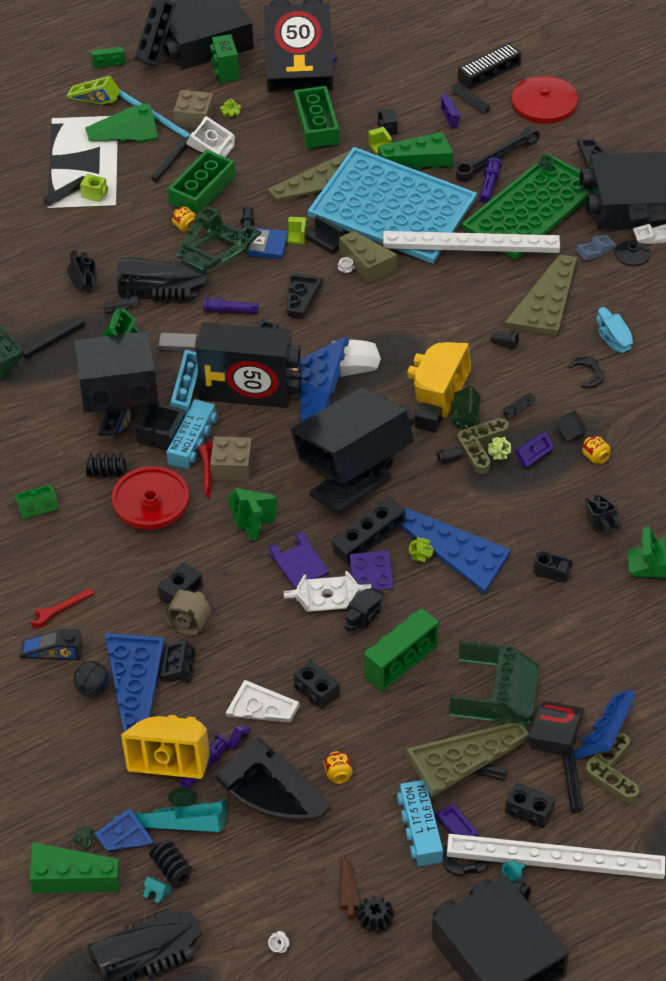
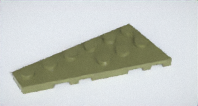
[267,150,351,203]
[505,254,577,336]
[406,721,529,797]

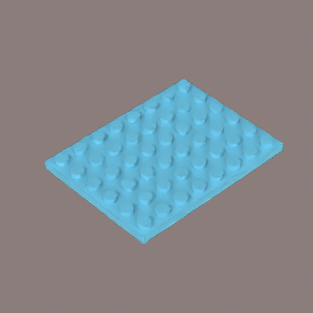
[308,147,477,264]

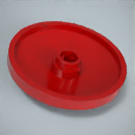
[512,76,578,124]
[112,466,189,530]

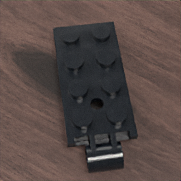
[310,456,394,516]

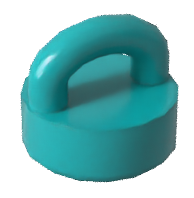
[502,860,525,881]

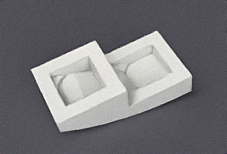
[633,224,666,244]

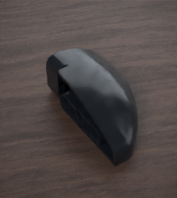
[215,737,332,821]

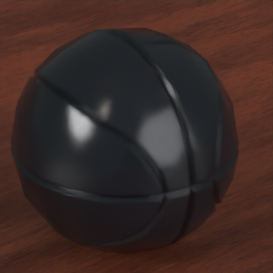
[73,661,110,697]

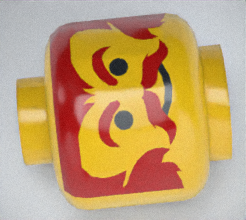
[172,206,198,232]
[582,436,611,464]
[323,751,353,784]

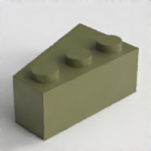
[339,231,398,283]

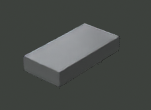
[159,333,197,352]

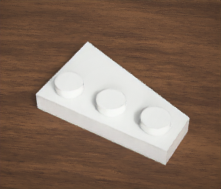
[226,680,300,723]

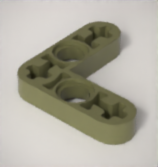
[457,418,509,474]
[586,732,639,803]

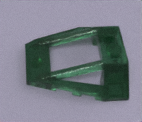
[176,205,261,270]

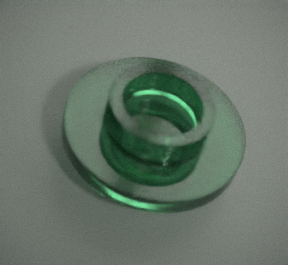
[168,787,198,806]

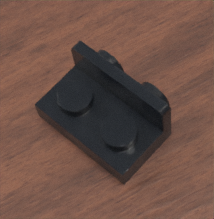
[160,639,196,683]

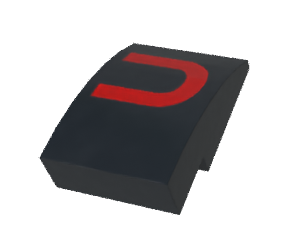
[529,701,584,755]

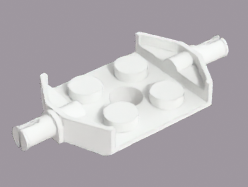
[284,571,371,612]

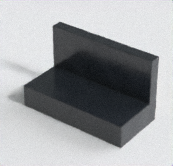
[306,215,344,255]

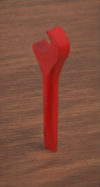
[199,441,213,499]
[31,588,95,628]

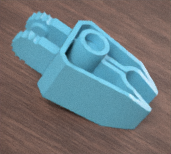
[596,307,633,353]

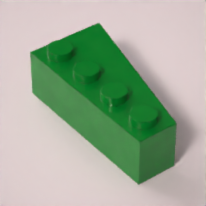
[378,132,453,170]
[30,842,120,893]

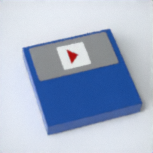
[247,228,288,259]

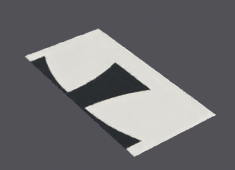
[47,116,118,208]

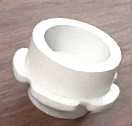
[338,257,355,273]
[268,931,289,953]

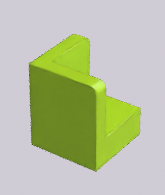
[368,127,392,156]
[287,217,307,245]

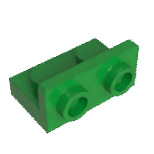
[91,47,125,68]
[14,484,59,519]

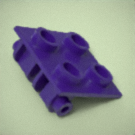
[350,550,394,590]

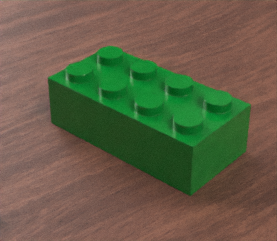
[294,86,339,149]
[168,149,236,216]
[364,608,439,692]

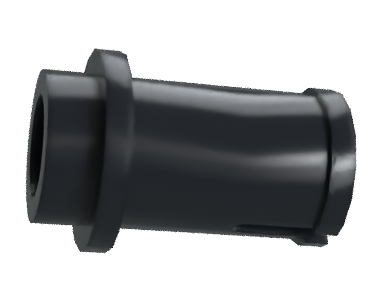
[437,447,462,464]

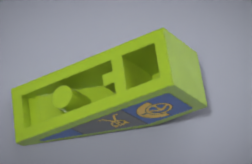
[67,76,120,104]

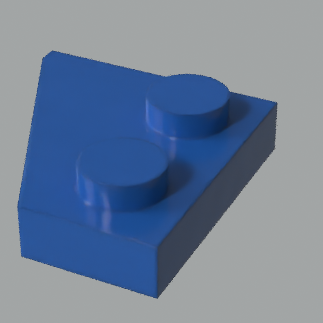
[95,808,154,852]

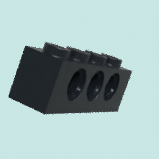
[134,0,176,66]
[331,497,407,565]

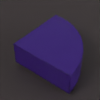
[229,725,251,749]

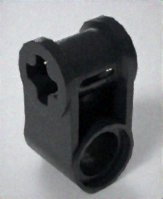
[533,551,573,582]

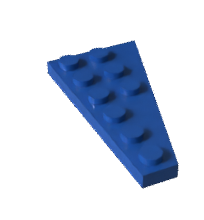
[300,337,349,422]
[399,508,511,595]
[105,633,165,732]

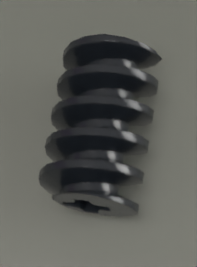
[86,453,126,477]
[149,841,193,888]

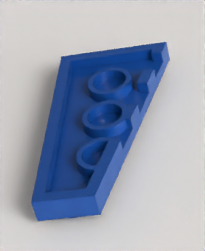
[574,689,635,759]

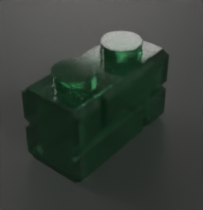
[451,386,481,430]

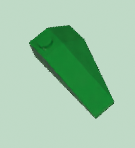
[85,103,158,143]

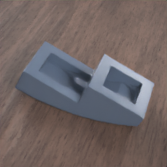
[575,235,616,261]

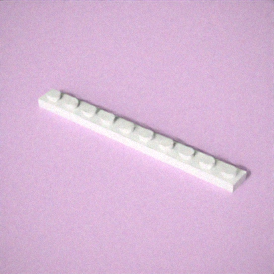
[383,231,560,253]
[447,834,665,879]

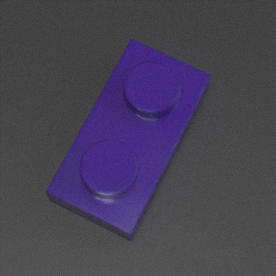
[441,94,460,129]
[515,431,554,467]

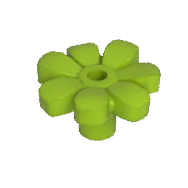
[220,99,241,117]

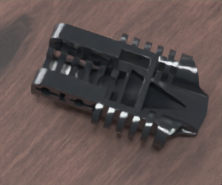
[117,258,208,302]
[87,908,202,981]

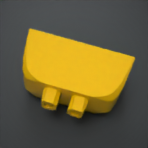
[407,342,471,418]
[121,715,210,779]

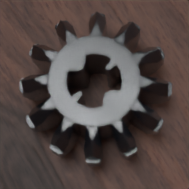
[357,896,394,935]

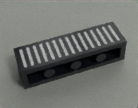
[457,42,522,90]

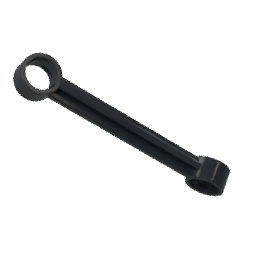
[456,126,540,182]

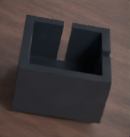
[135,403,185,450]

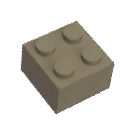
[173,90,214,129]
[210,436,253,481]

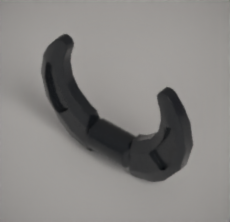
[569,356,604,388]
[443,849,490,876]

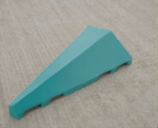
[114,798,227,832]

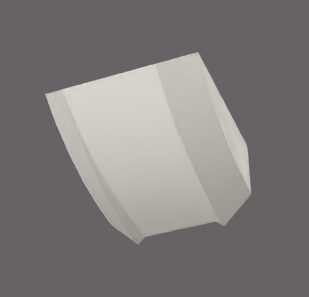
[186,116,235,157]
[331,340,381,377]

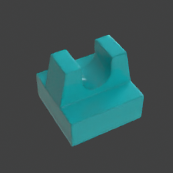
[143,877,173,904]

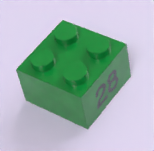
[210,34,239,83]

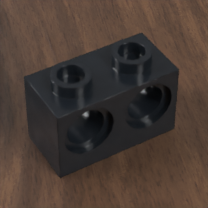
[293,660,340,709]
[505,782,556,828]

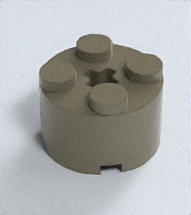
[164,590,211,636]

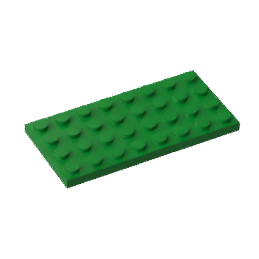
[461,153,589,260]

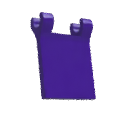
[268,531,329,589]

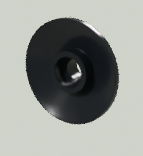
[615,240,650,266]

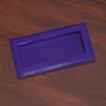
[436,804,479,837]

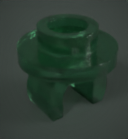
[72,825,95,849]

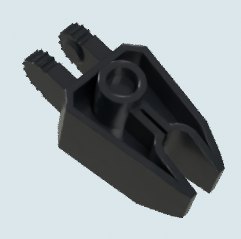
[66,250,97,293]
[585,495,622,533]
[344,588,384,632]

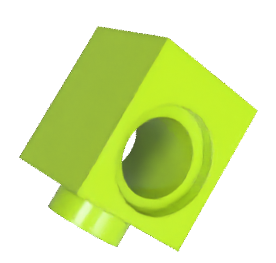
[80,174,108,202]

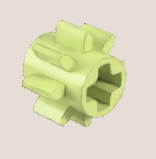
[488,437,511,460]

